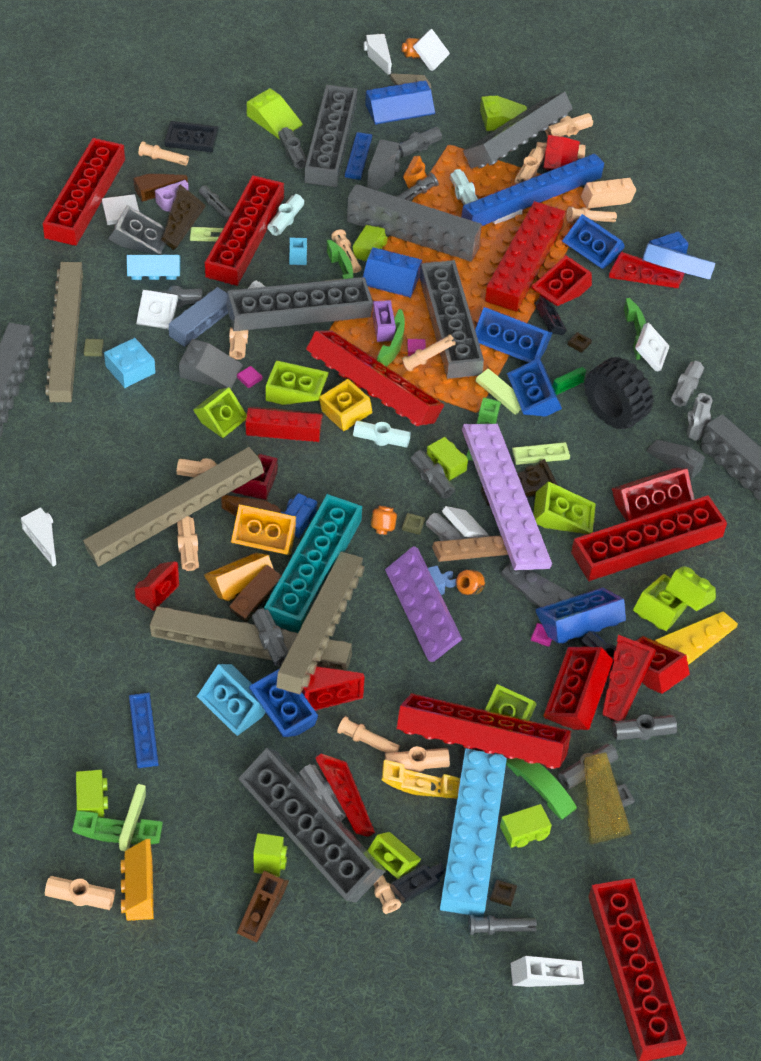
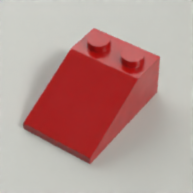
[531,255,592,306]
[636,636,690,694]
[302,667,365,710]

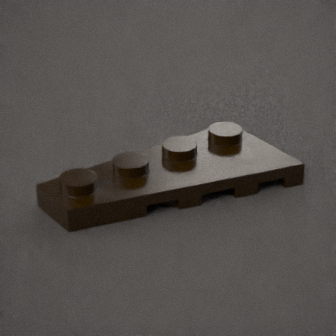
[161,184,206,250]
[481,459,558,506]

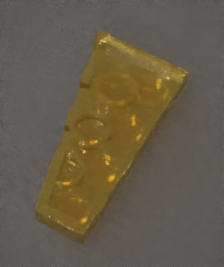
[585,752,632,845]

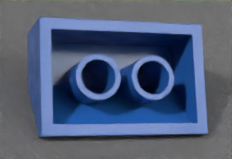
[562,214,625,269]
[363,247,422,297]
[507,358,562,416]
[249,669,318,737]

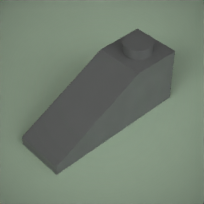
[646,440,705,480]

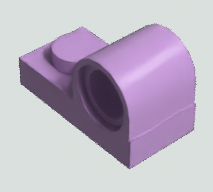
[155,180,188,211]

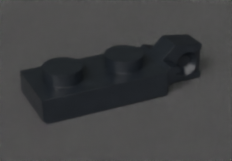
[534,296,567,335]
[390,862,446,904]

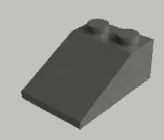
[367,139,401,191]
[108,205,165,255]
[179,339,243,389]

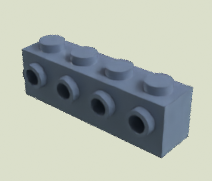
[169,287,228,347]

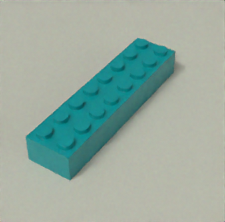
[264,494,362,633]

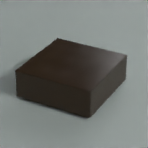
[567,332,592,353]
[490,879,517,907]

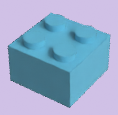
[104,338,155,388]

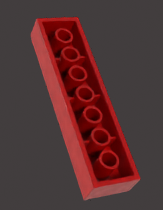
[43,138,125,246]
[205,175,284,286]
[485,201,566,312]
[306,330,444,426]
[571,495,727,581]
[397,693,571,769]
[588,878,687,1061]

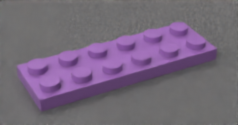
[385,546,462,662]

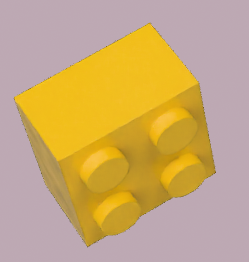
[319,379,372,432]

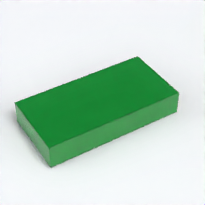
[553,367,586,395]

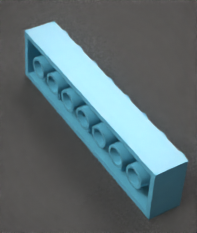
[440,749,507,917]

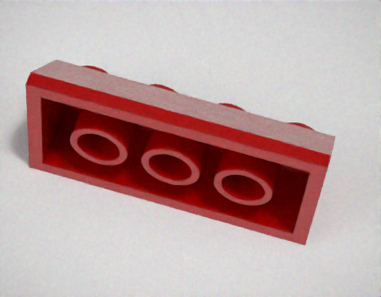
[246,407,323,442]
[612,467,695,521]
[543,647,613,730]

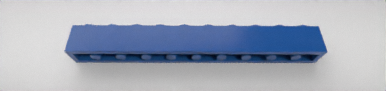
[461,153,604,226]

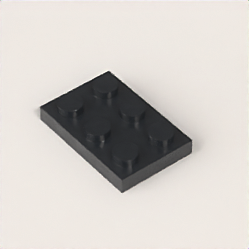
[164,121,218,152]

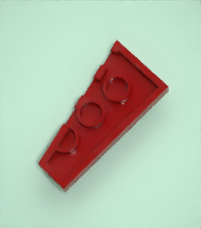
[609,252,685,288]
[602,635,656,721]
[315,753,375,837]

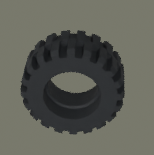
[584,357,654,429]

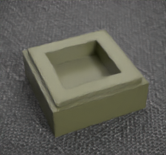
[84,339,104,356]
[402,513,425,535]

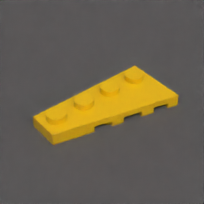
[655,611,738,665]

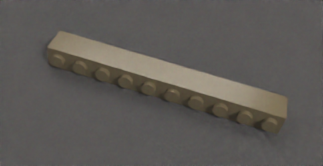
[45,262,83,402]
[83,447,264,567]
[276,552,365,694]
[150,606,352,671]

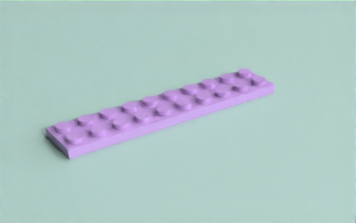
[462,424,552,570]

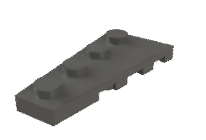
[501,561,575,608]

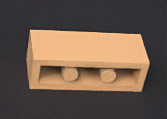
[581,178,636,209]

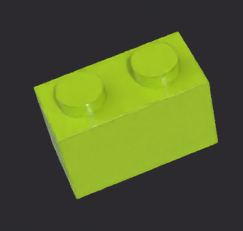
[353,225,387,261]
[427,437,468,481]
[76,770,108,817]
[500,804,552,848]
[367,832,421,879]
[254,833,287,876]

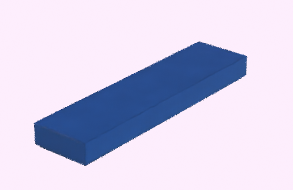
[345,132,372,180]
[129,693,159,768]

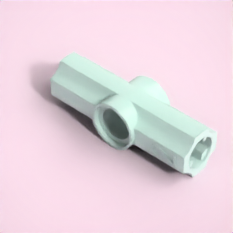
[450,169,478,205]
[268,194,304,236]
[353,421,411,448]

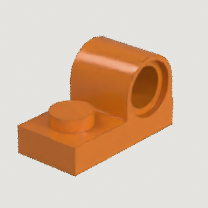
[403,156,427,189]

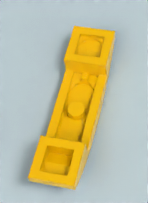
[382,760,461,799]

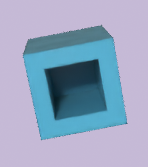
[289,238,307,265]

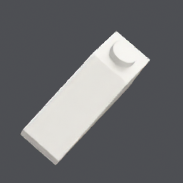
[363,34,392,75]
[21,508,56,566]
[511,956,584,987]

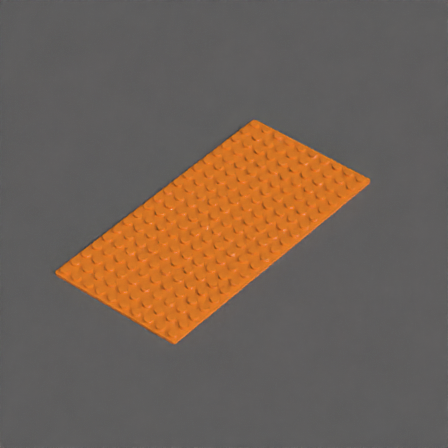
[329,145,591,413]

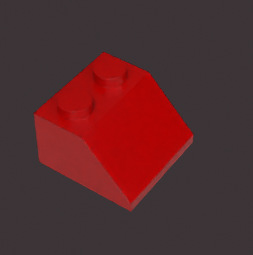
[543,135,580,171]
[135,561,179,611]

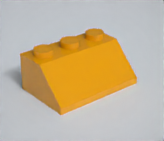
[231,504,296,555]
[204,553,273,601]
[121,839,154,921]

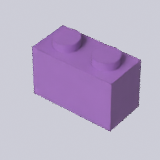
[372,300,396,342]

